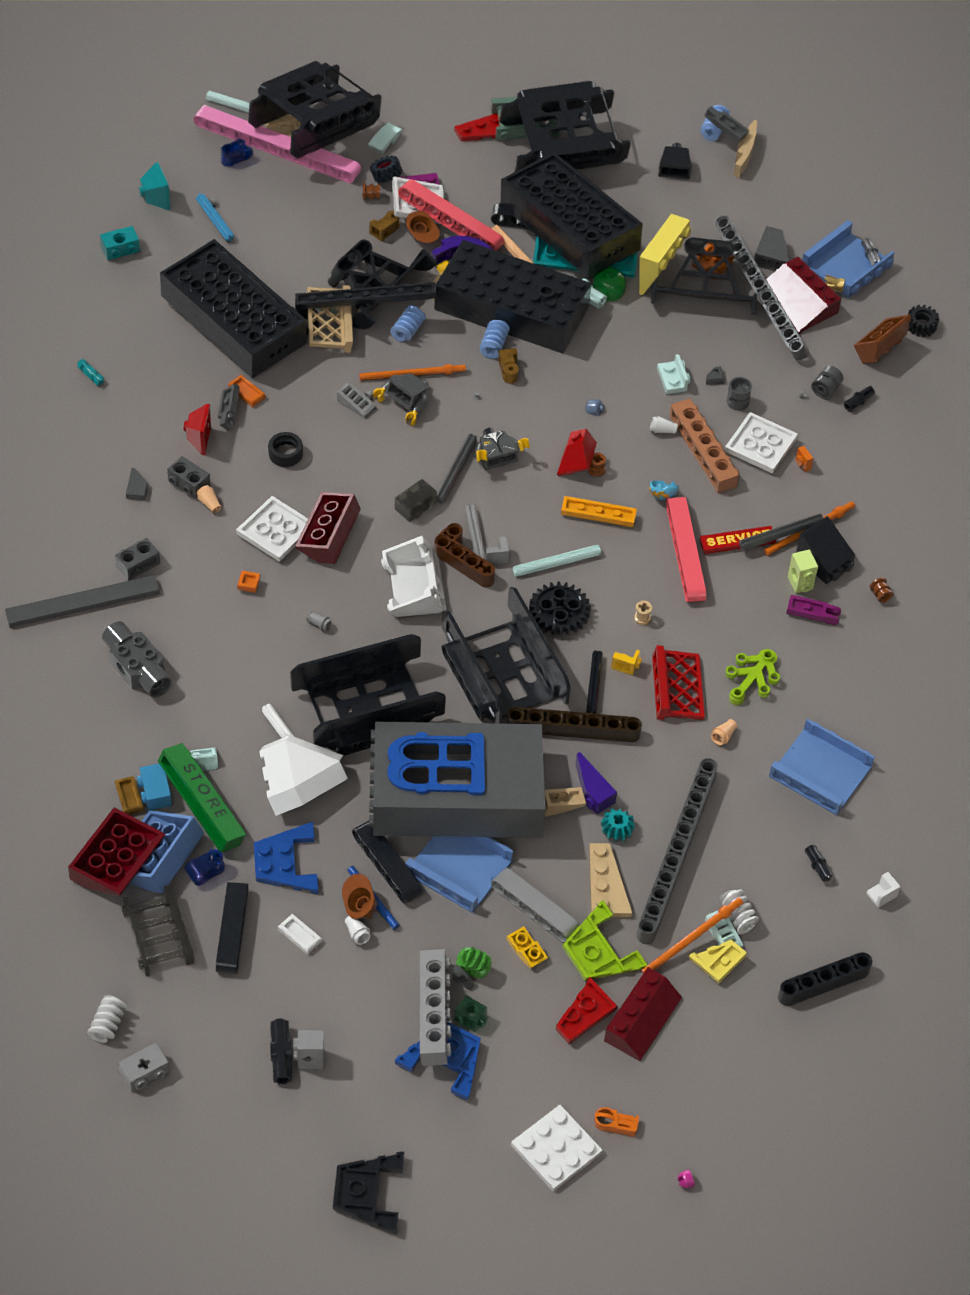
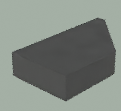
[126,468,148,500]

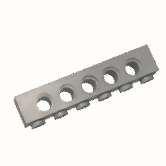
[420,949,451,1066]

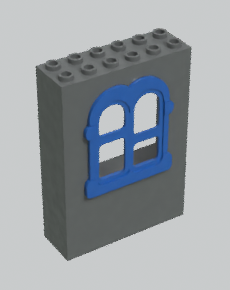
[369,722,545,838]

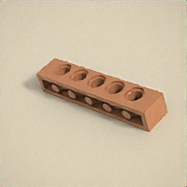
[669,398,740,493]

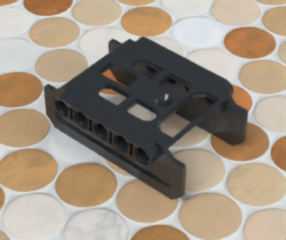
[248,61,382,159]
[499,81,631,172]
[441,587,571,724]
[290,634,446,756]

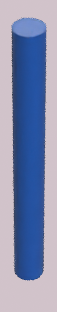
[347,866,400,930]

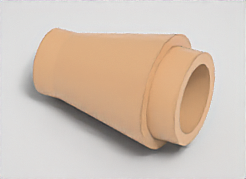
[197,485,221,513]
[711,719,737,745]

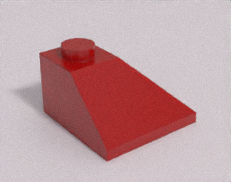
[183,404,212,455]
[557,429,597,477]

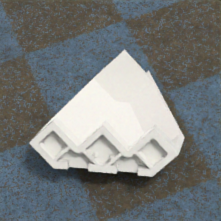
[259,735,348,816]

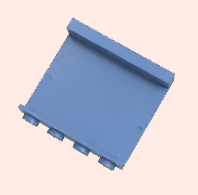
[802,220,895,298]
[769,718,875,816]
[405,836,513,913]

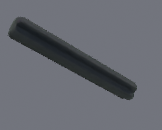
[586,650,603,714]

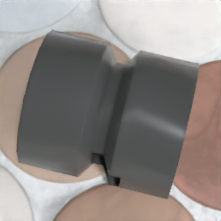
[811,365,844,399]
[726,377,752,411]

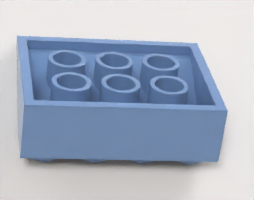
[130,810,205,894]

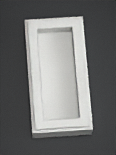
[278,914,322,955]

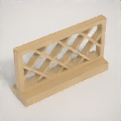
[307,285,353,353]

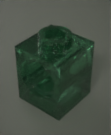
[454,995,488,1032]

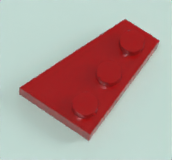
[454,113,500,141]
[555,977,617,1044]

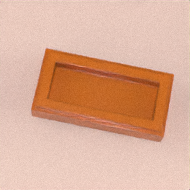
[228,375,266,408]

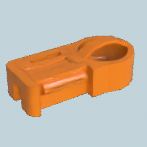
[594,1107,639,1137]

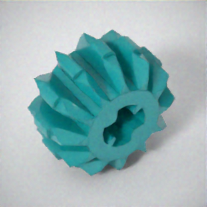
[601,808,635,842]

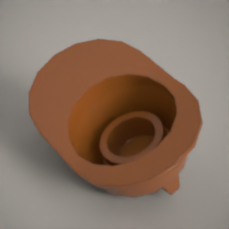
[406,211,440,243]
[342,874,377,919]

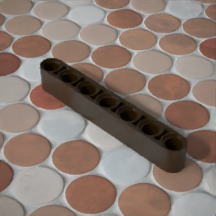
[506,707,642,742]

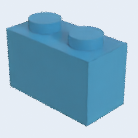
[137,764,172,811]

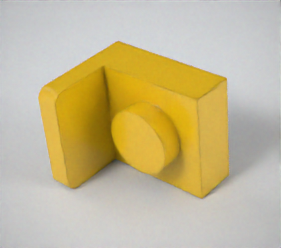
[611,650,642,676]

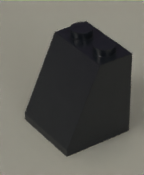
[796,516,855,585]

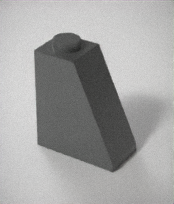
[754,226,789,271]

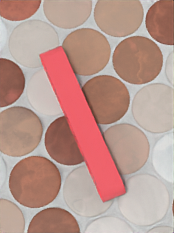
[398,179,504,251]
[666,497,706,602]

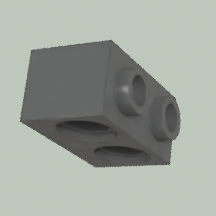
[167,456,211,499]
[115,538,160,581]

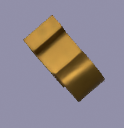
[369,211,400,242]
[498,348,519,384]

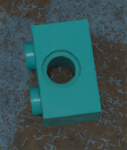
[100,226,140,260]

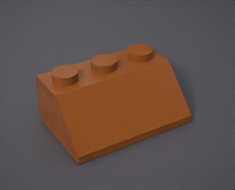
[853,314,911,364]

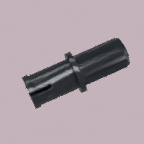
[844,386,875,411]
[804,845,832,882]

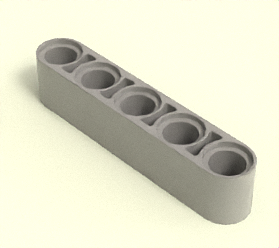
[491,868,579,943]

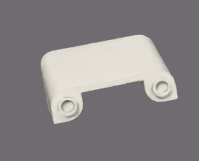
[381,536,446,617]

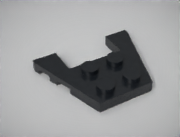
[333,1151,404,1234]

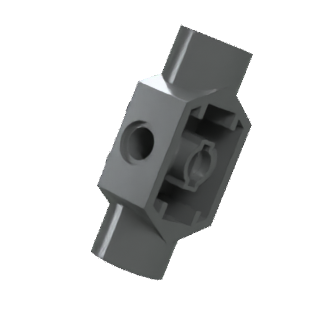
[102,621,172,698]

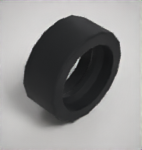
[268,432,303,467]

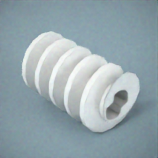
[719,889,759,935]
[87,995,127,1043]

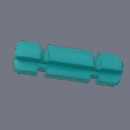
[77,359,105,386]

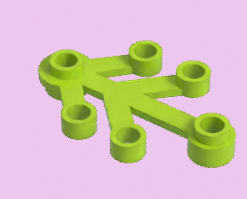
[725,649,780,705]

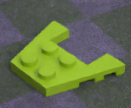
[562,900,647,981]

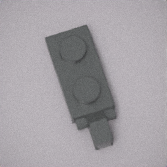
[704,106,749,143]
[218,384,240,431]

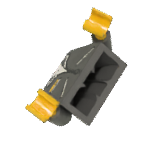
[373,373,429,426]
[474,428,531,470]

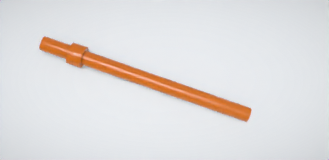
[359,364,466,380]
[764,501,855,556]
[641,897,744,973]

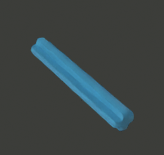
[196,193,234,242]

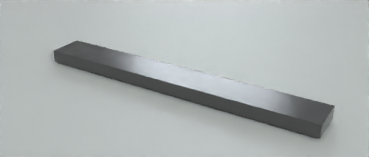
[5,575,159,627]

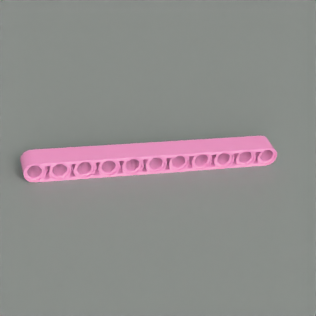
[193,106,362,183]

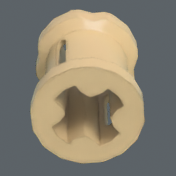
[634,600,652,625]

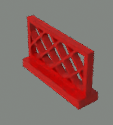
[652,645,705,720]

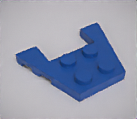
[254,822,318,894]
[395,1021,481,1101]

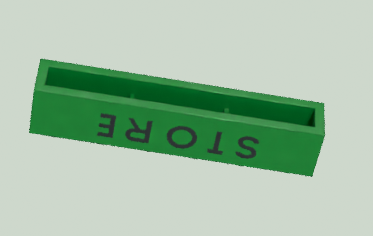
[157,743,246,853]

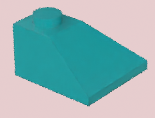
[138,162,171,210]

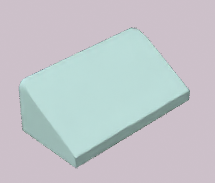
[190,747,218,771]

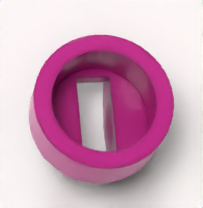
[677,1169,695,1188]

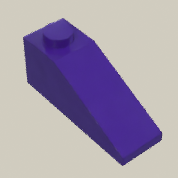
[576,752,617,814]

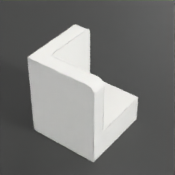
[867,872,900,908]

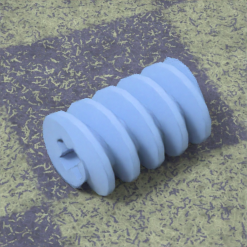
[700,105,730,141]
[390,305,426,342]
[480,320,510,359]

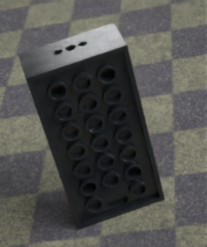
[500,152,643,278]
[160,239,307,378]
[434,240,591,354]

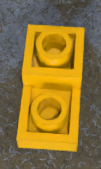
[506,926,548,969]

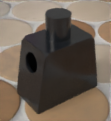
[658,142,691,179]

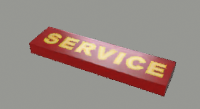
[699,526,776,554]

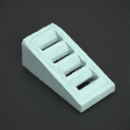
[705,910,743,948]

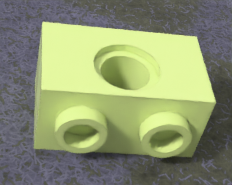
[787,549,818,594]

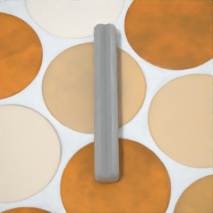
[466,504,487,561]

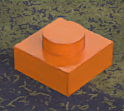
[795,446,813,472]
[237,570,260,593]

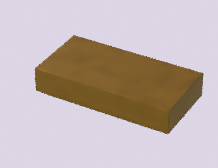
[114,776,144,815]

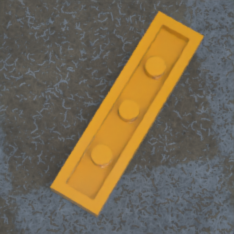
[561,496,637,527]

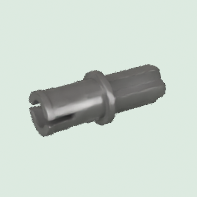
[861,238,881,266]

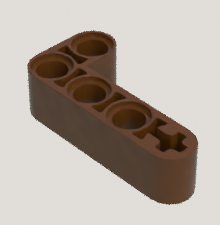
[434,523,495,587]

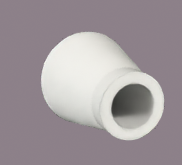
[650,416,677,434]
[345,916,371,945]

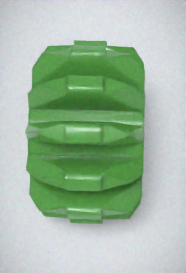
[456,947,492,979]

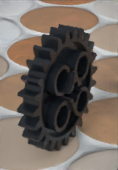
[529,581,591,636]

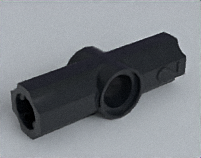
[270,1018,292,1085]

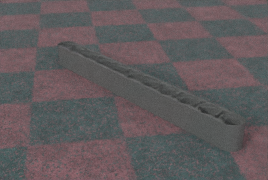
[715,215,808,360]
[637,758,718,944]

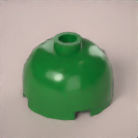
[591,267,626,302]

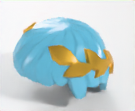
[649,480,679,500]

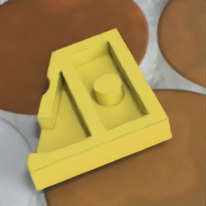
[689,940,747,983]

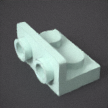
[657,354,690,395]

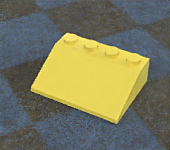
[639,214,691,295]

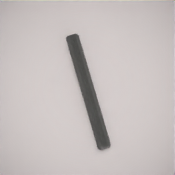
[435,434,477,503]
[739,513,823,550]

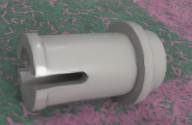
[306,610,332,631]

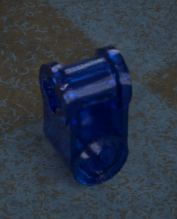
[221,138,253,167]
[184,849,225,886]

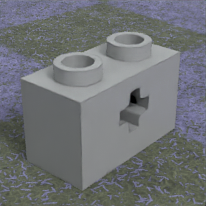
[293,1030,324,1069]
[118,1043,169,1092]

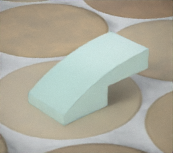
[368,122,402,154]

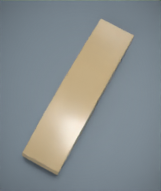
[733,120,757,178]
[545,787,586,817]

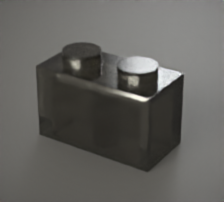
[395,479,437,522]

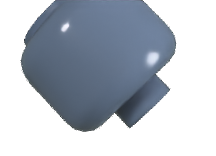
[585,399,605,416]

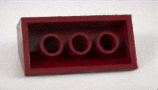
[295,492,361,564]
[604,967,682,1061]

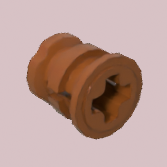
[363,183,380,200]
[588,452,606,477]
[869,577,893,603]

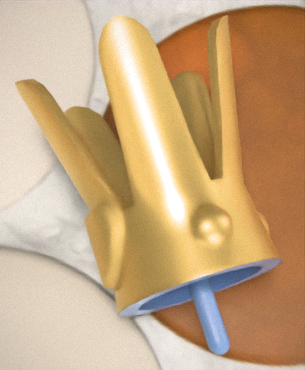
[824,274,849,292]

